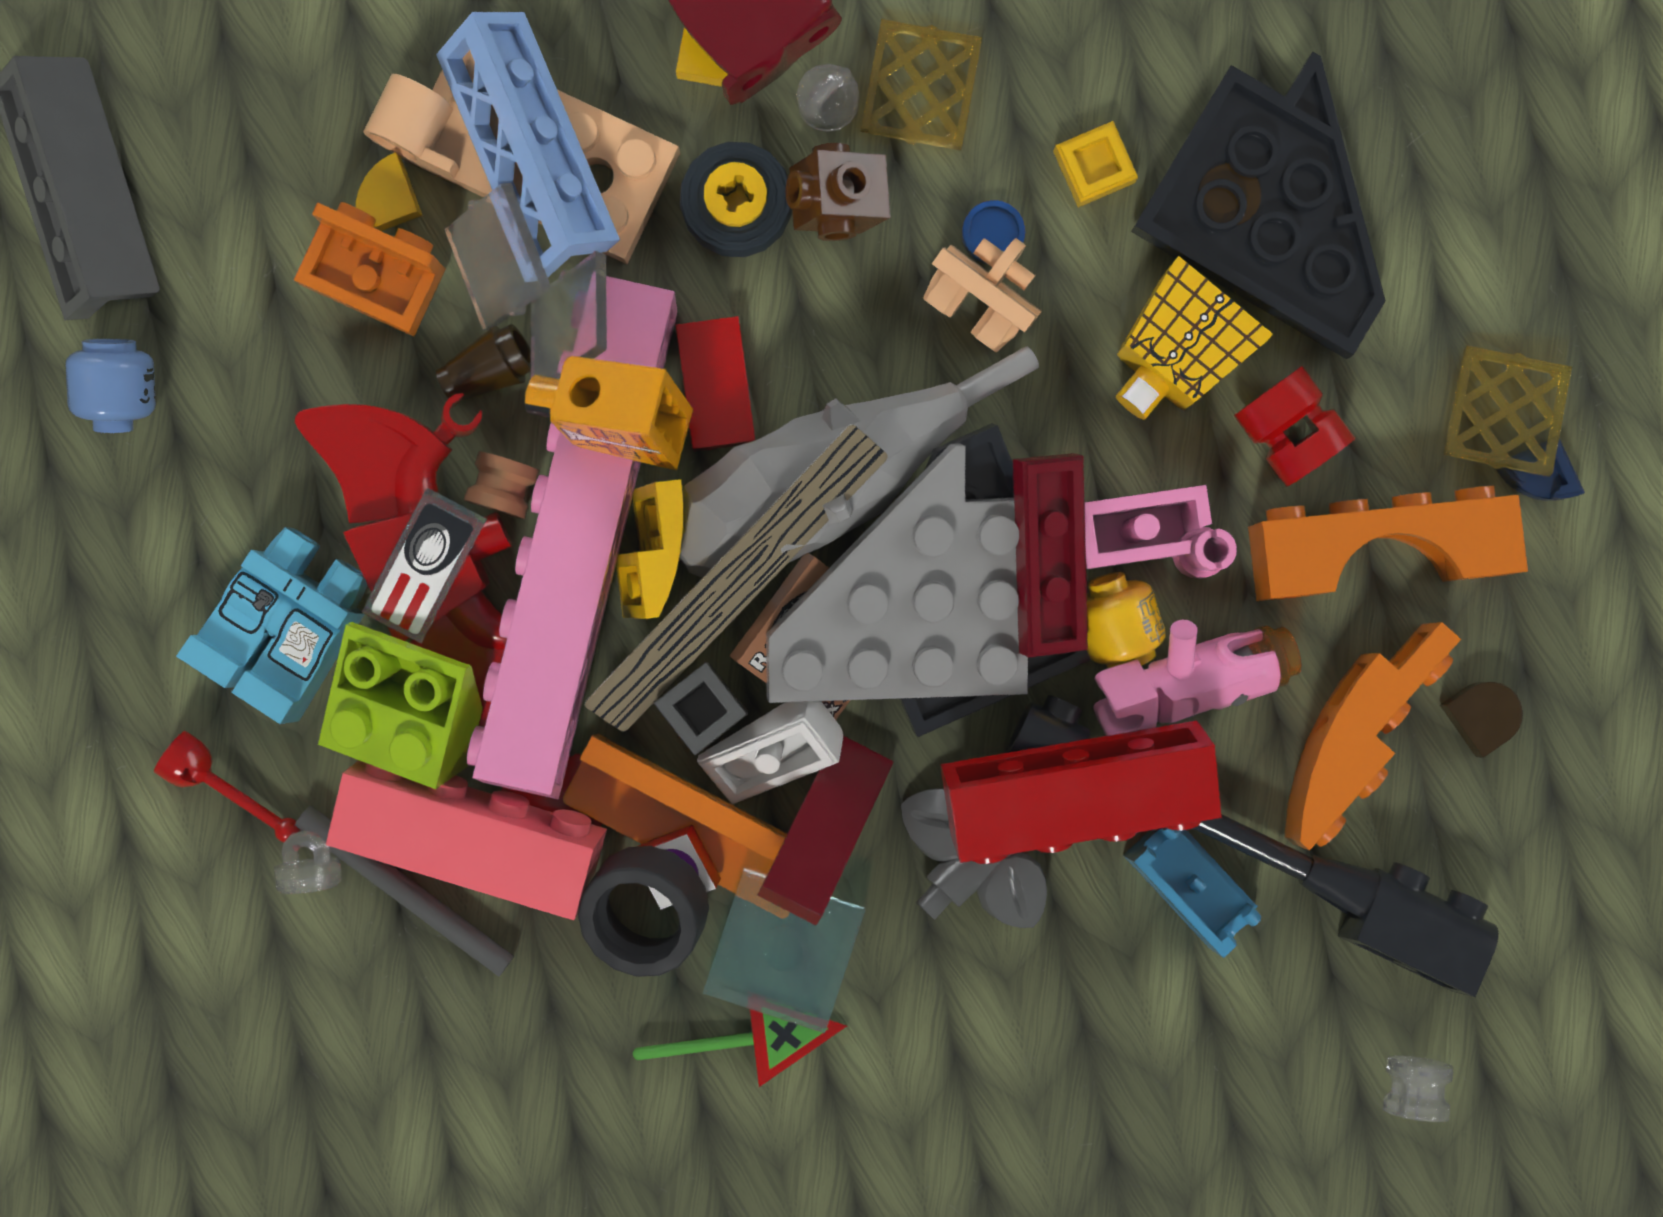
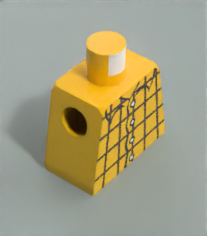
[1116,256,1273,420]

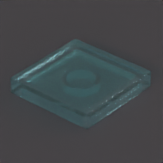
[703,868,865,1033]

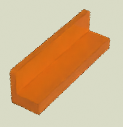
[563,734,790,918]

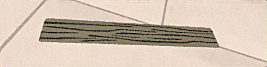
[585,425,888,731]

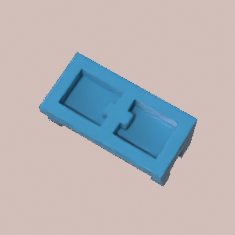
[1123,828,1261,958]

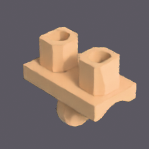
[923,238,1042,352]

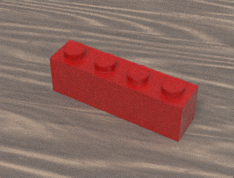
[941,720,1222,864]

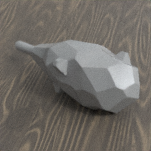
[679,346,1039,578]

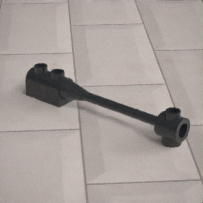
[1005,695,1499,997]

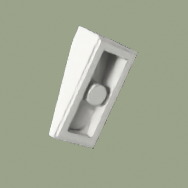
[697,701,843,805]

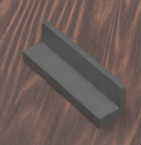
[0,56,160,321]

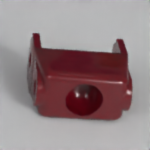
[668,0,842,105]

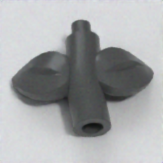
[901,789,1047,928]

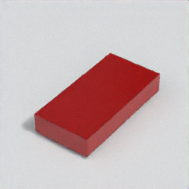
[676,316,756,452]

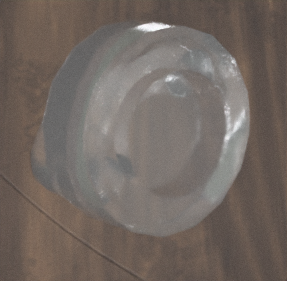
[797,64,859,132]
[274,831,342,894]

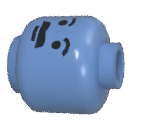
[66,339,156,433]

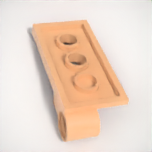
[363,50,680,264]

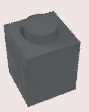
[654,663,749,755]

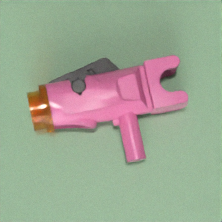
[1093,620,1302,736]

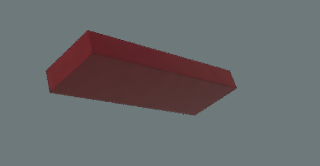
[1013,453,1088,658]
[757,736,894,926]

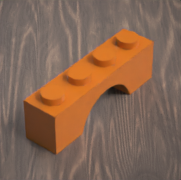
[1248,486,1528,601]

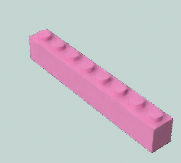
[467,275,678,799]

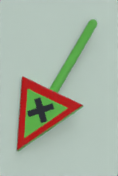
[633,990,847,1087]

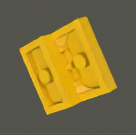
[616,479,683,619]

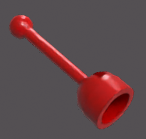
[154,731,301,843]

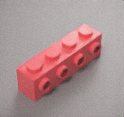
[326,760,607,921]

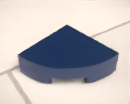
[1493,436,1585,501]

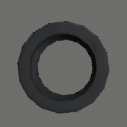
[578,846,709,977]

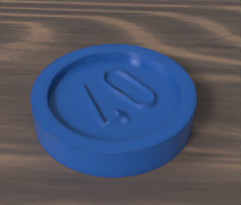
[962,200,1025,264]

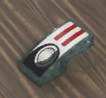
[362,488,487,643]

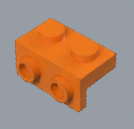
[294,202,446,337]

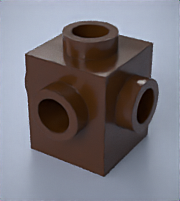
[785,143,890,241]

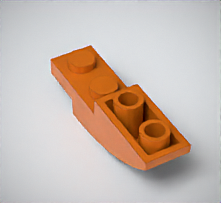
[1284,622,1461,850]

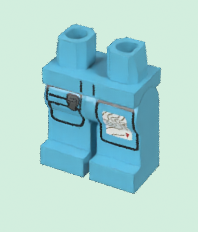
[176,527,367,724]

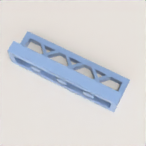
[436,12,620,282]

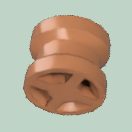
[463,451,540,519]

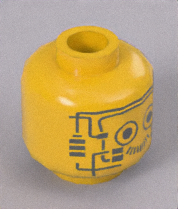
[1087,572,1166,669]

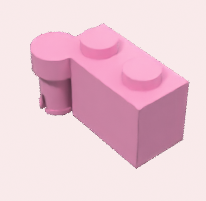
[1085,485,1237,578]

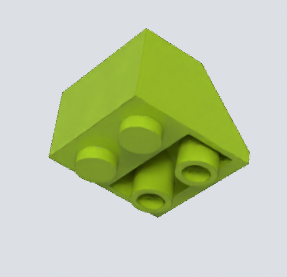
[318,622,483,789]

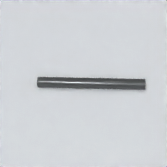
[295,805,515,977]

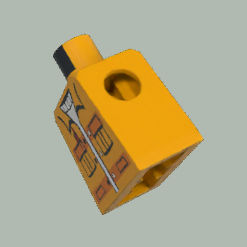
[525,356,693,470]

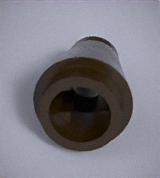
[436,324,536,400]

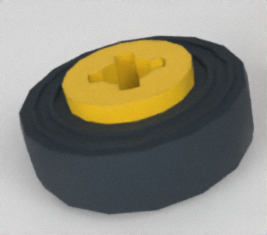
[680,141,792,258]

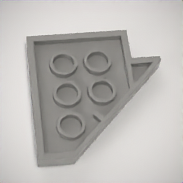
[766,444,1028,703]

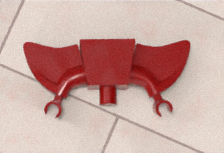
[295,393,512,727]

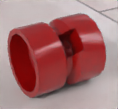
[1233,366,1356,487]

